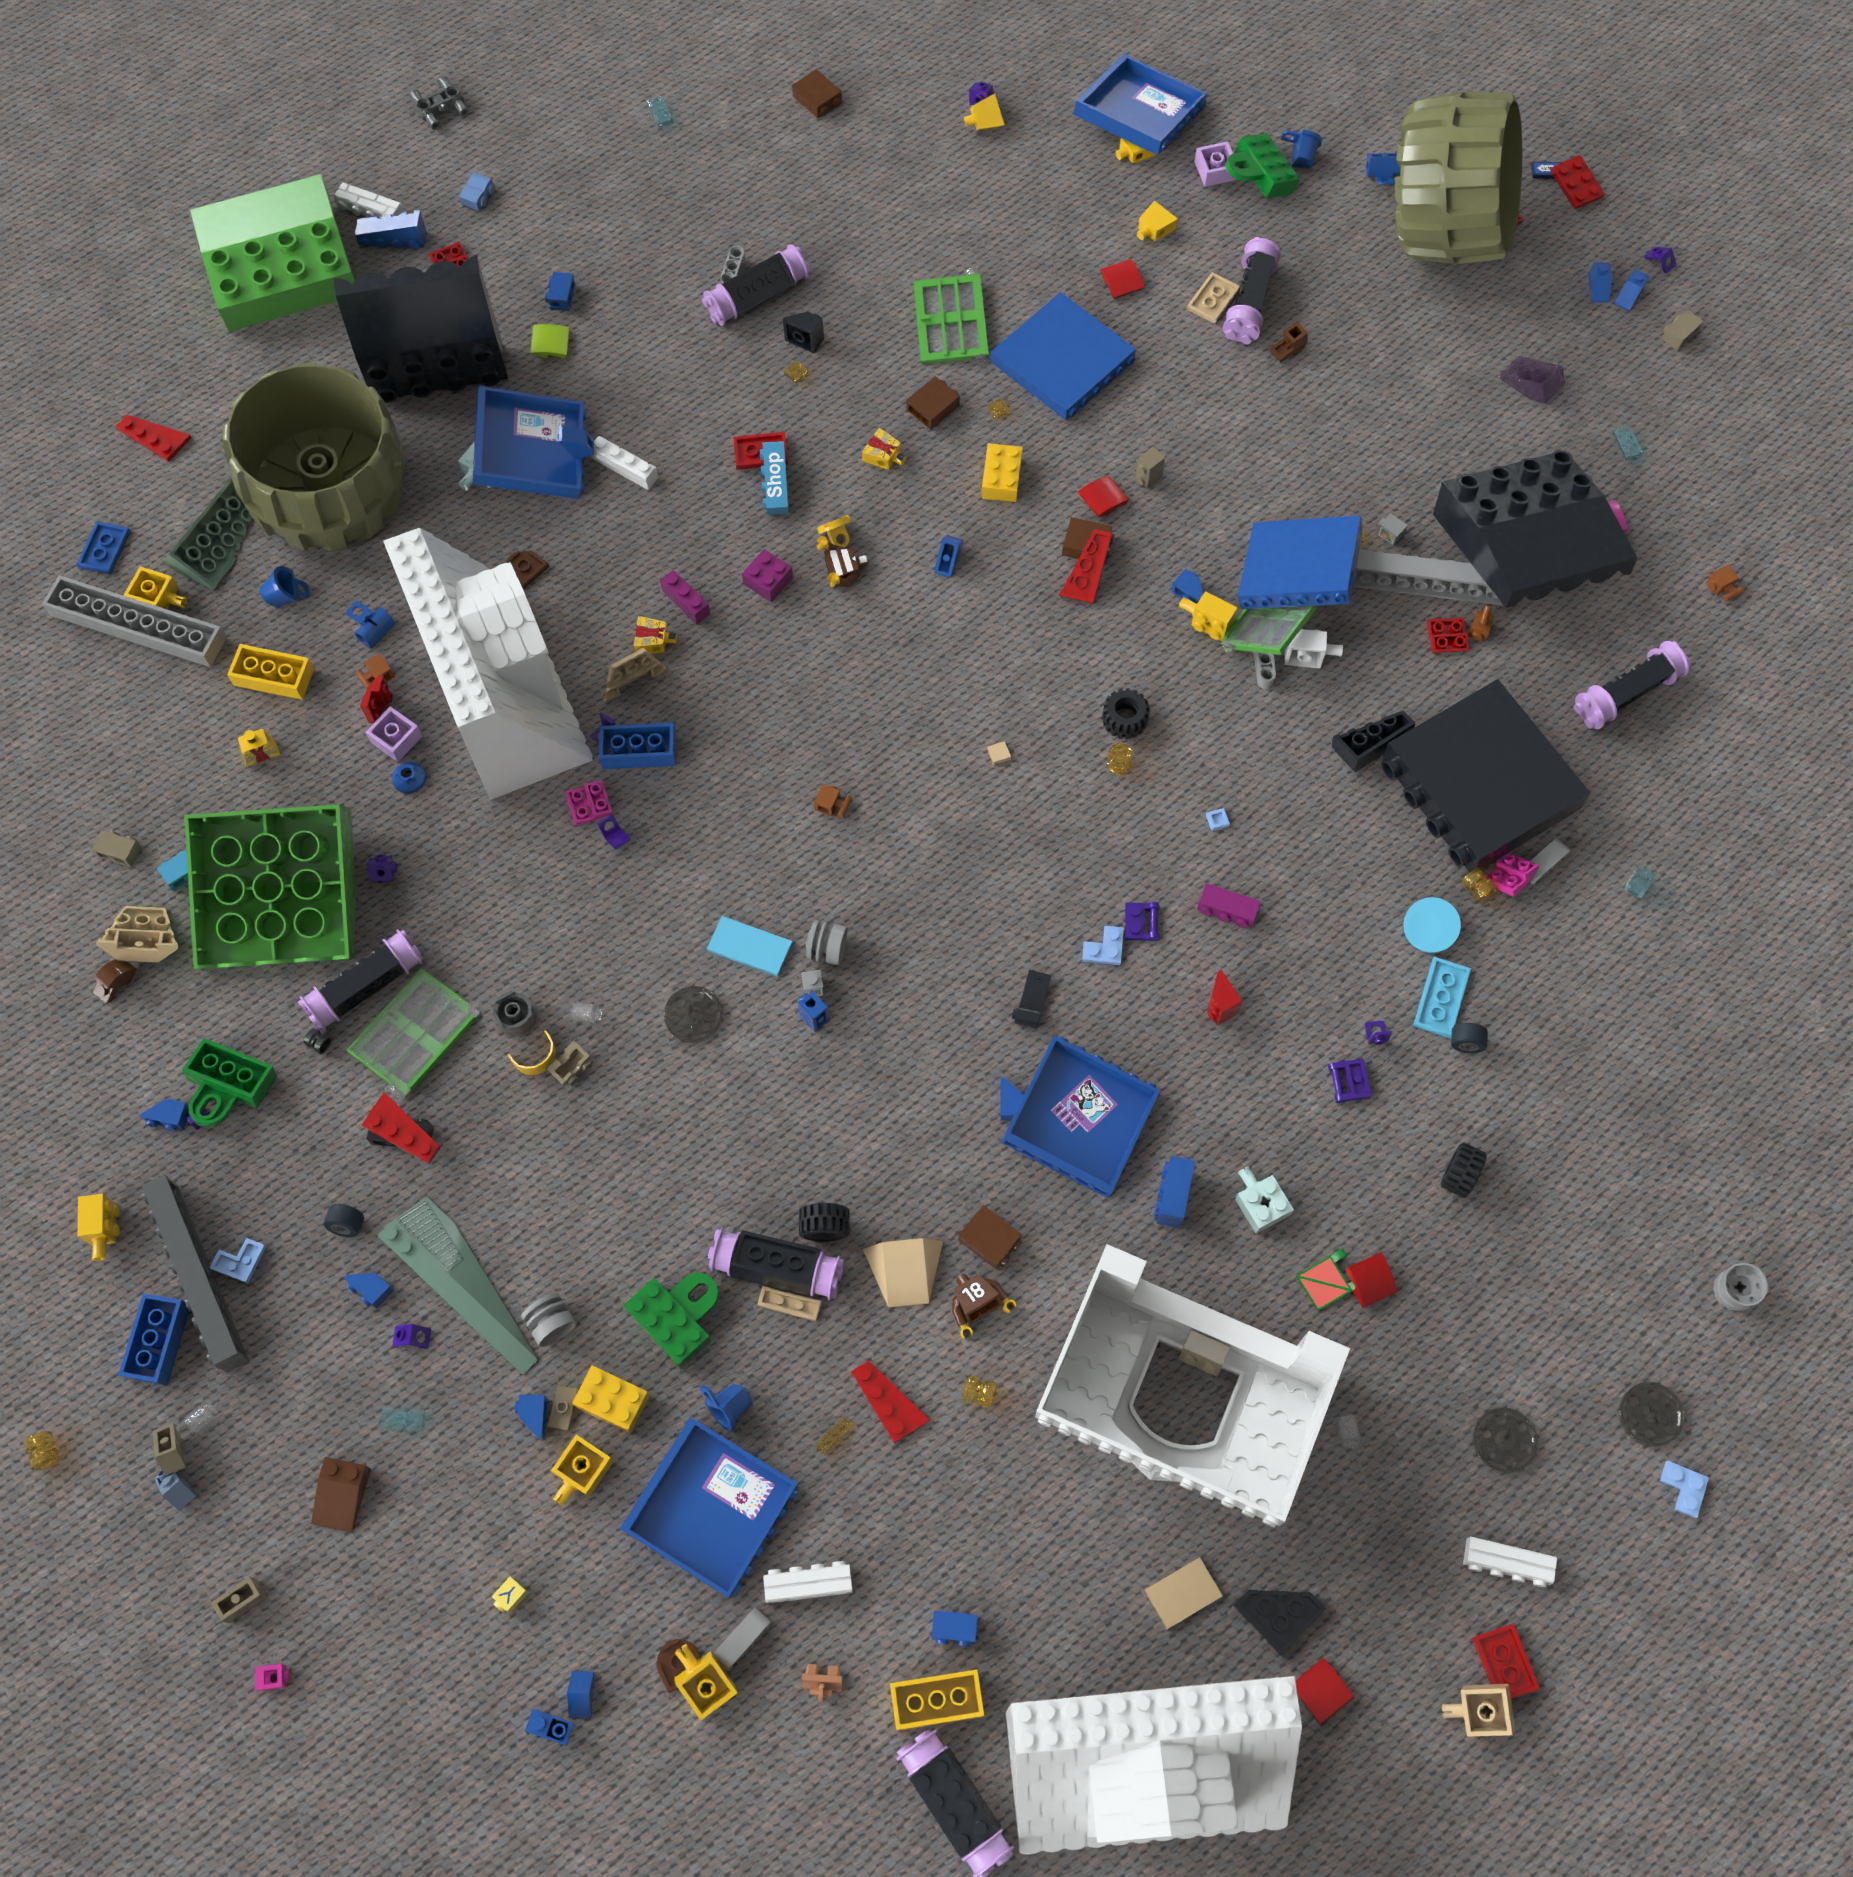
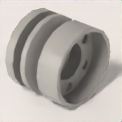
[806,920,848,965]
[1713,1263,1768,1311]
[521,1293,577,1347]

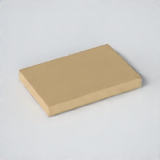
[1186,272,1240,324]
[1144,1557,1222,1629]

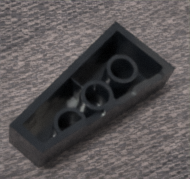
[1332,710,1416,772]

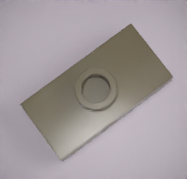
[547,1385,578,1431]

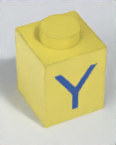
[492,1576,529,1613]

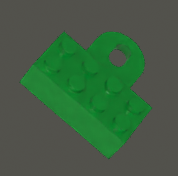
[1225,133,1300,199]
[182,1038,278,1127]
[623,1273,719,1369]

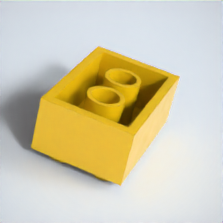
[982,443,1023,502]
[572,1365,650,1434]

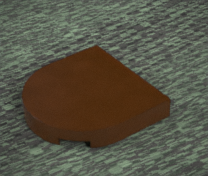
[507,551,549,589]
[657,1639,701,1693]

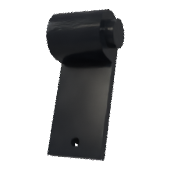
[1012,970,1052,1029]

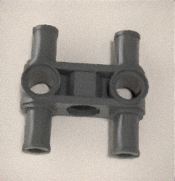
[410,77,469,130]

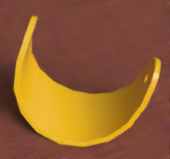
[508,1030,556,1075]

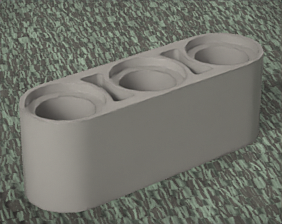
[721,246,745,284]
[1254,635,1276,689]
[1529,838,1571,886]
[714,1607,772,1671]

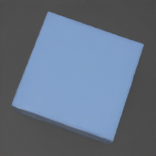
[1206,808,1230,831]

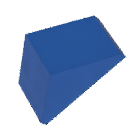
[567,1671,594,1718]

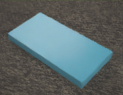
[707,916,793,977]
[1413,957,1471,1039]

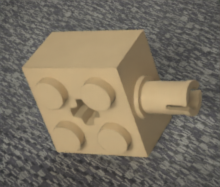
[1442,1684,1515,1737]

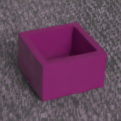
[742,549,793,602]

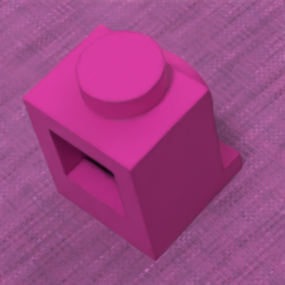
[255,1664,291,1692]

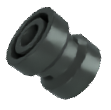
[303,1028,332,1054]

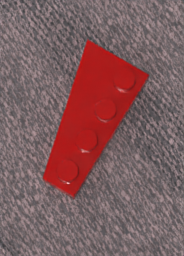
[115,415,191,462]
[1059,529,1112,604]
[851,1360,930,1444]

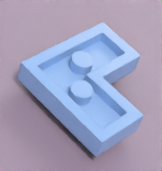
[1082,926,1124,965]
[210,1238,266,1284]
[1660,1461,1709,1518]

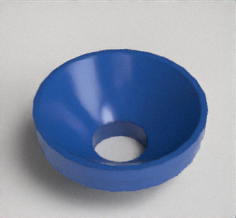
[392,762,426,794]

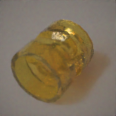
[1107,743,1132,776]
[1461,867,1498,903]
[962,1375,997,1409]
[24,1431,60,1470]

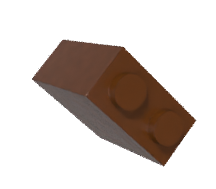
[792,69,842,119]
[906,376,960,430]
[1062,517,1115,559]
[958,1205,1022,1270]

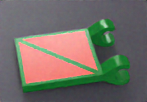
[1296,1249,1355,1311]

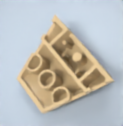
[603,648,668,703]
[96,906,178,963]
[863,1238,943,1308]

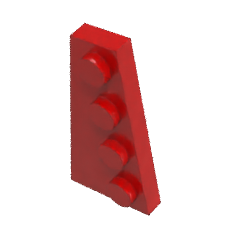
[362,1092,440,1165]

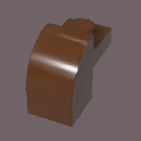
[1270,321,1308,363]
[93,959,137,1004]

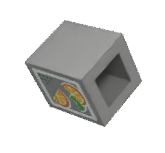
[1377,513,1408,545]
[801,970,824,996]

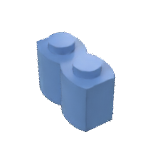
[459,172,495,211]

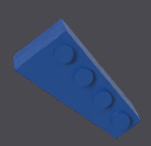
[355,210,427,249]

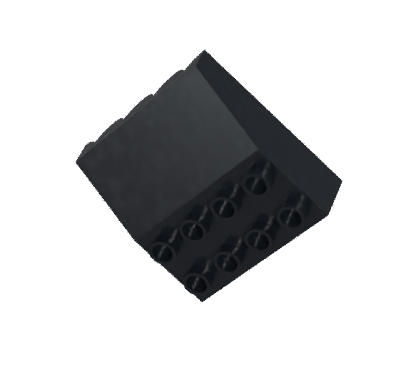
[334,256,509,403]
[1433,450,1638,608]

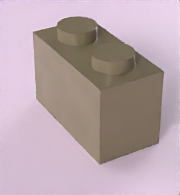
[1662,309,1704,351]
[1135,447,1165,488]
[91,830,141,867]
[1178,1329,1230,1377]
[153,1423,186,1475]
[211,1577,267,1623]

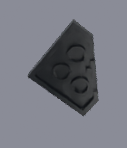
[1233,1590,1326,1655]

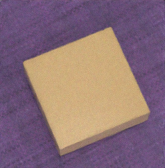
[987,741,1011,765]

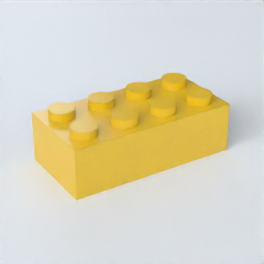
[227,644,315,700]
[890,1670,984,1731]

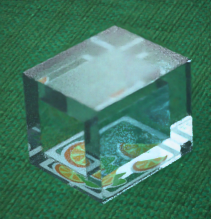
[1624,865,1656,898]

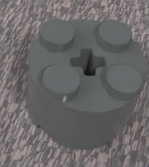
[493,992,536,1036]

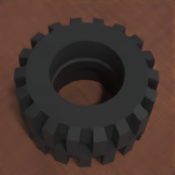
[1102,688,1150,739]
[1441,1142,1487,1198]
[799,1203,850,1242]

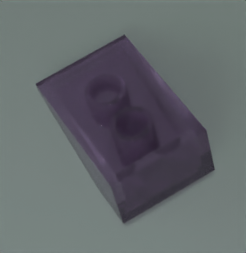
[1499,356,1565,403]

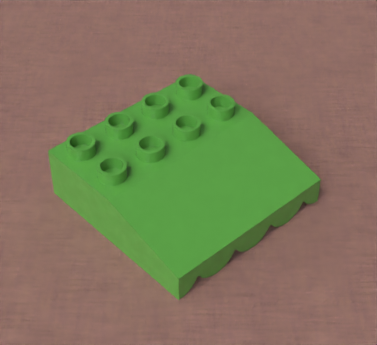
[191,174,356,332]
[184,805,356,969]

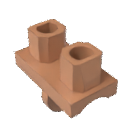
[802,1664,842,1703]

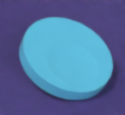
[1404,897,1461,953]

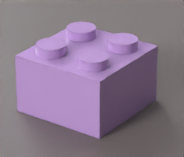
[1195,141,1238,187]
[365,707,422,762]

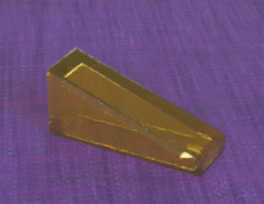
[815,1416,854,1456]

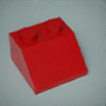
[1207,969,1242,1025]

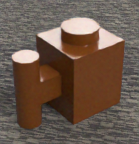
[1706,564,1745,602]
[1468,606,1495,642]
[355,653,395,689]
[814,784,852,818]

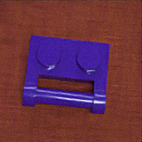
[1125,902,1160,941]
[1328,1059,1372,1103]

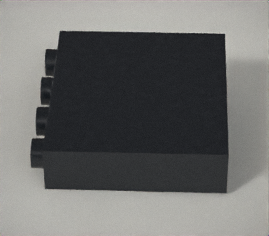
[1381,679,1590,875]

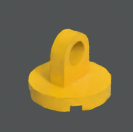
[817,515,852,547]

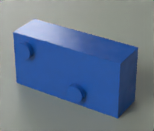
[599,723,677,769]
[118,1293,190,1386]

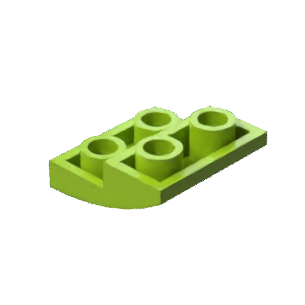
[530,324,569,359]

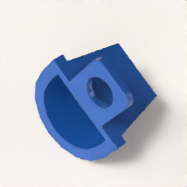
[1280,129,1322,168]
[260,566,310,607]
[700,1384,753,1431]

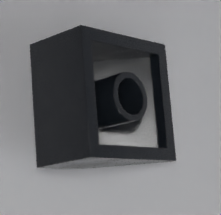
[783,311,824,354]

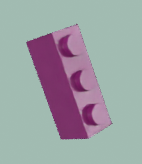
[660,570,710,625]
[1197,883,1261,928]

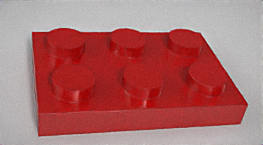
[1550,155,1605,209]
[733,432,789,470]
[1472,1623,1540,1699]

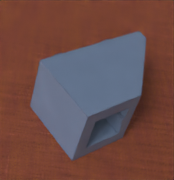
[154,1470,196,1511]

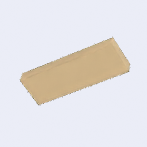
[757,1286,822,1322]

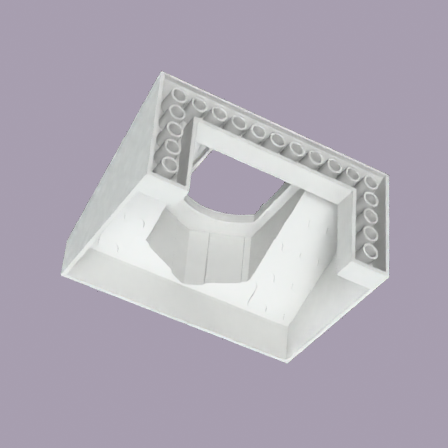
[383,528,593,800]
[1035,1244,1350,1527]
[1006,1676,1302,1854]

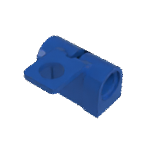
[1366,153,1400,185]
[346,601,395,649]

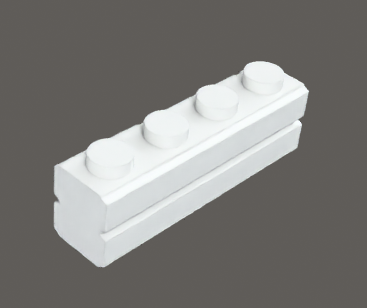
[334,182,404,218]
[591,436,658,490]
[1463,1537,1557,1588]
[763,1561,853,1604]

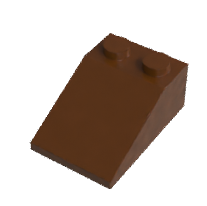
[311,1457,371,1533]

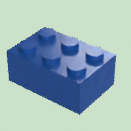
[1154,1156,1195,1229]

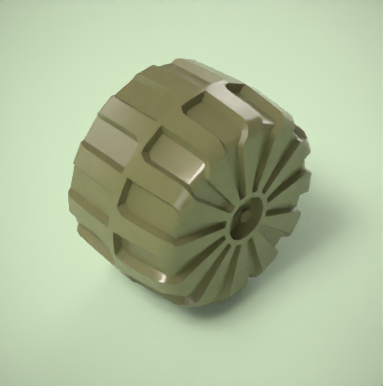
[1395,92,1523,264]
[222,362,405,552]

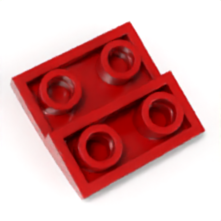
[429,242,468,267]
[1100,259,1145,299]
[1078,475,1129,517]
[1427,617,1469,653]
[360,675,393,724]
[1345,1252,1398,1308]
[1295,1658,1354,1725]

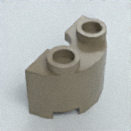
[547,1040,593,1086]

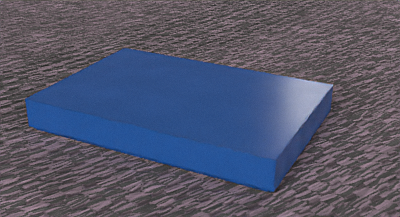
[76,521,131,575]

